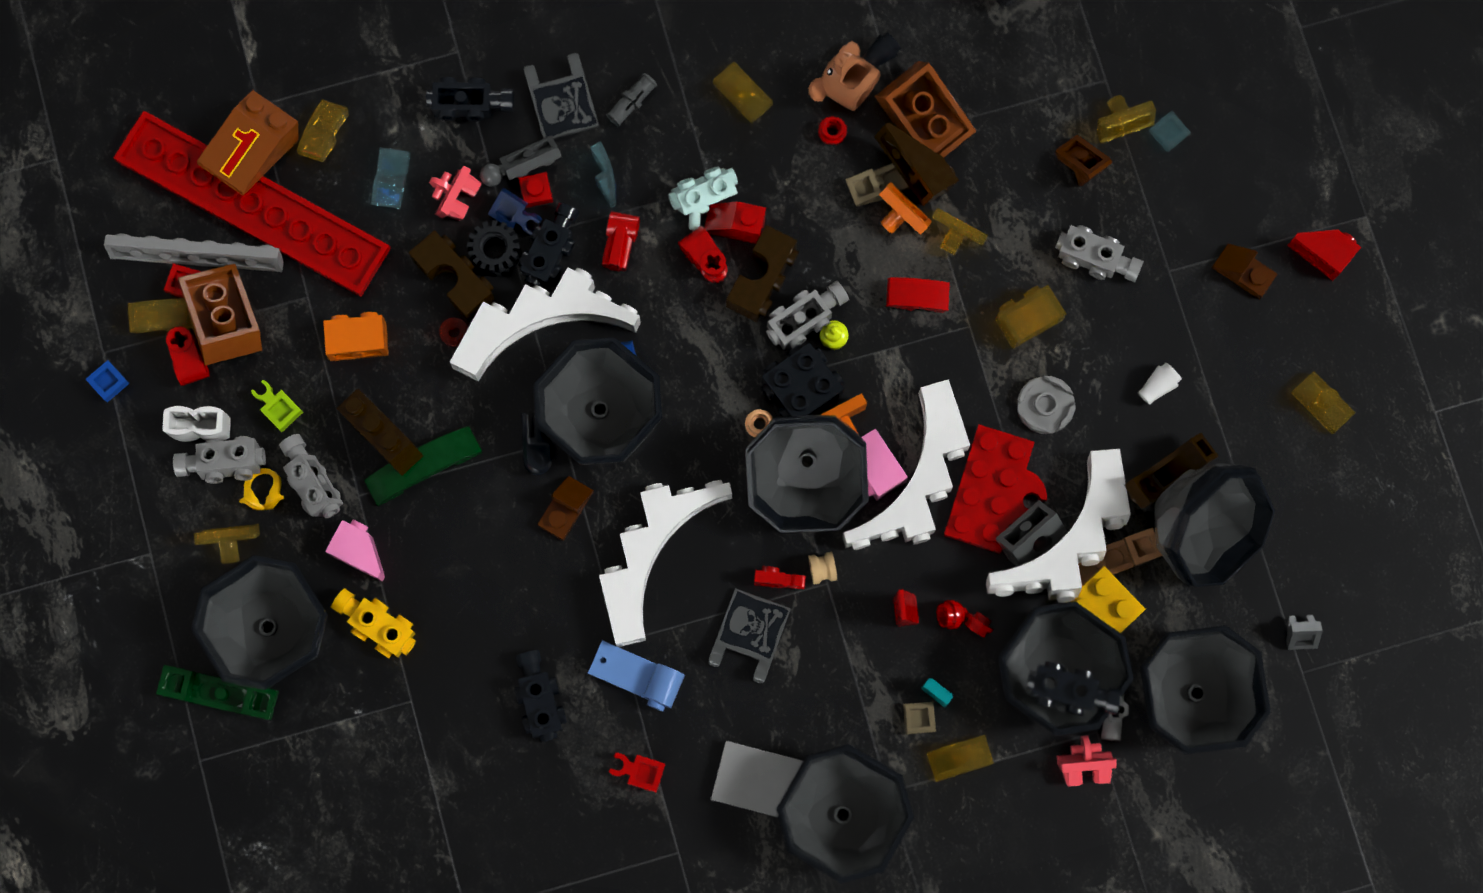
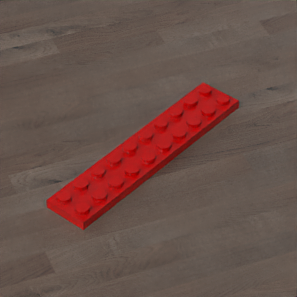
[113,111,391,297]

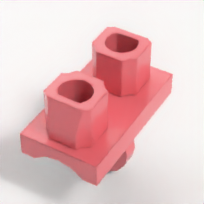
[429,166,481,221]
[1057,735,1117,787]

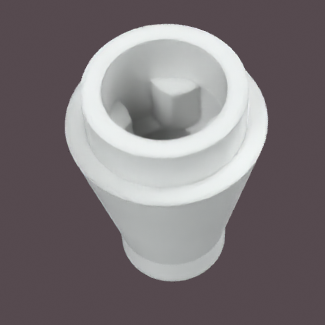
[1138,362,1182,405]

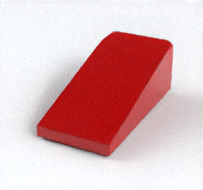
[893,589,919,627]

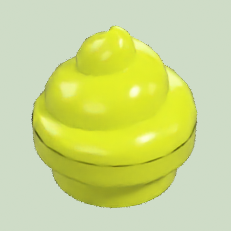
[819,320,849,350]

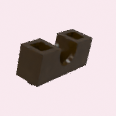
[726,225,799,322]
[408,230,495,322]
[337,388,423,476]

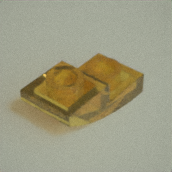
[297,100,349,162]
[128,298,192,334]

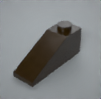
[874,123,959,206]

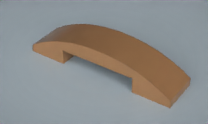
[1078,527,1162,585]

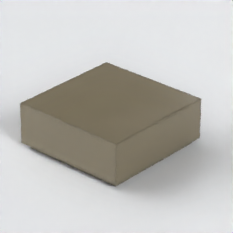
[903,702,936,735]

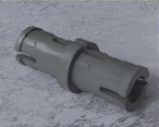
[606,73,657,127]

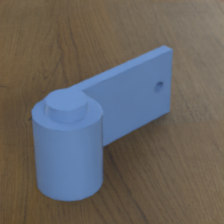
[587,640,685,712]

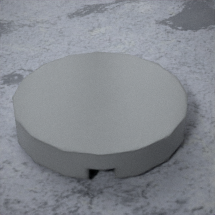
[1017,376,1076,434]

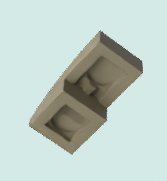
[845,163,910,207]

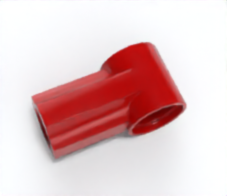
[602,211,640,272]

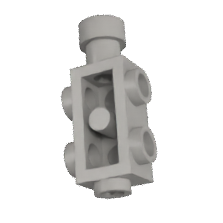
[1055,225,1144,282]
[766,281,849,350]
[279,434,343,518]
[173,436,266,484]

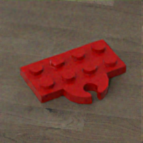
[944,424,1047,554]

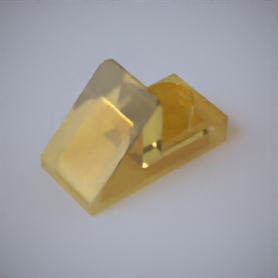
[927,735,994,782]

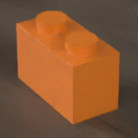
[323,312,389,361]

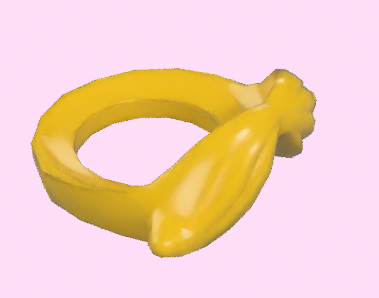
[239,468,284,510]

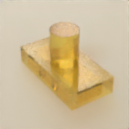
[713,62,773,123]
[1097,95,1156,143]
[932,208,988,255]
[1291,371,1356,434]
[194,524,260,564]

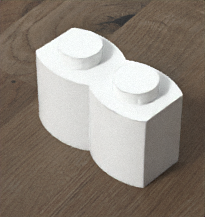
[162,406,231,442]

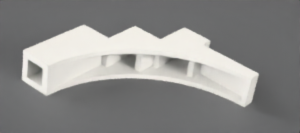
[450,267,641,382]
[842,379,970,550]
[986,449,1131,603]
[599,480,732,647]

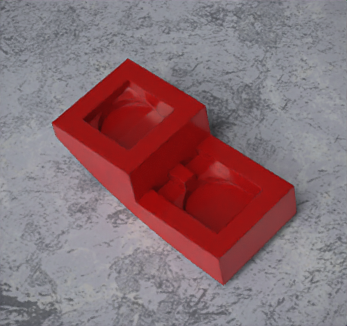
[886,277,950,313]

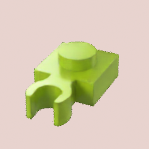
[251,380,303,432]

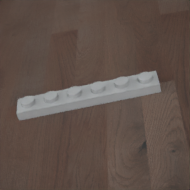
[104,233,284,272]

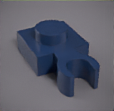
[488,188,542,235]

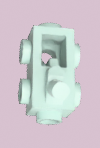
[668,167,738,230]

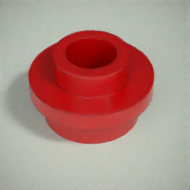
[818,116,847,145]
[965,611,993,638]

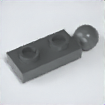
[480,136,562,187]

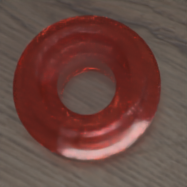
[439,318,468,347]

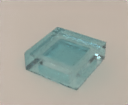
[1149,112,1191,153]

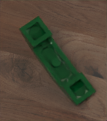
[364,426,483,506]
[156,665,279,720]

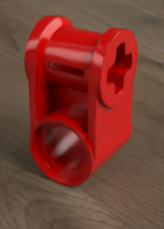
[678,226,728,283]
[166,327,210,386]

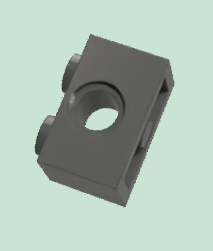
[996,500,1068,567]

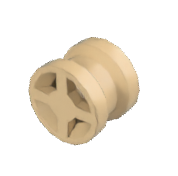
[808,551,837,585]

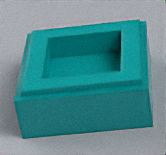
[921,678,953,707]

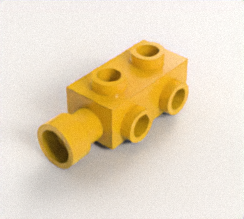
[331,588,416,658]

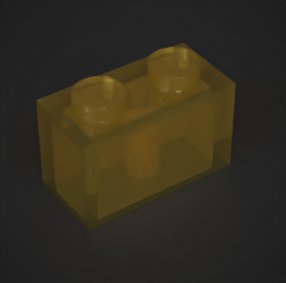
[995,285,1066,349]

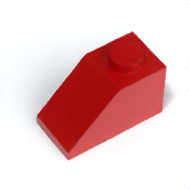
[704,201,766,244]
[1287,229,1361,280]

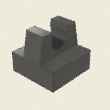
[1286,615,1323,650]

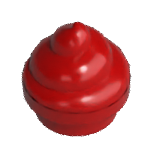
[936,600,969,630]

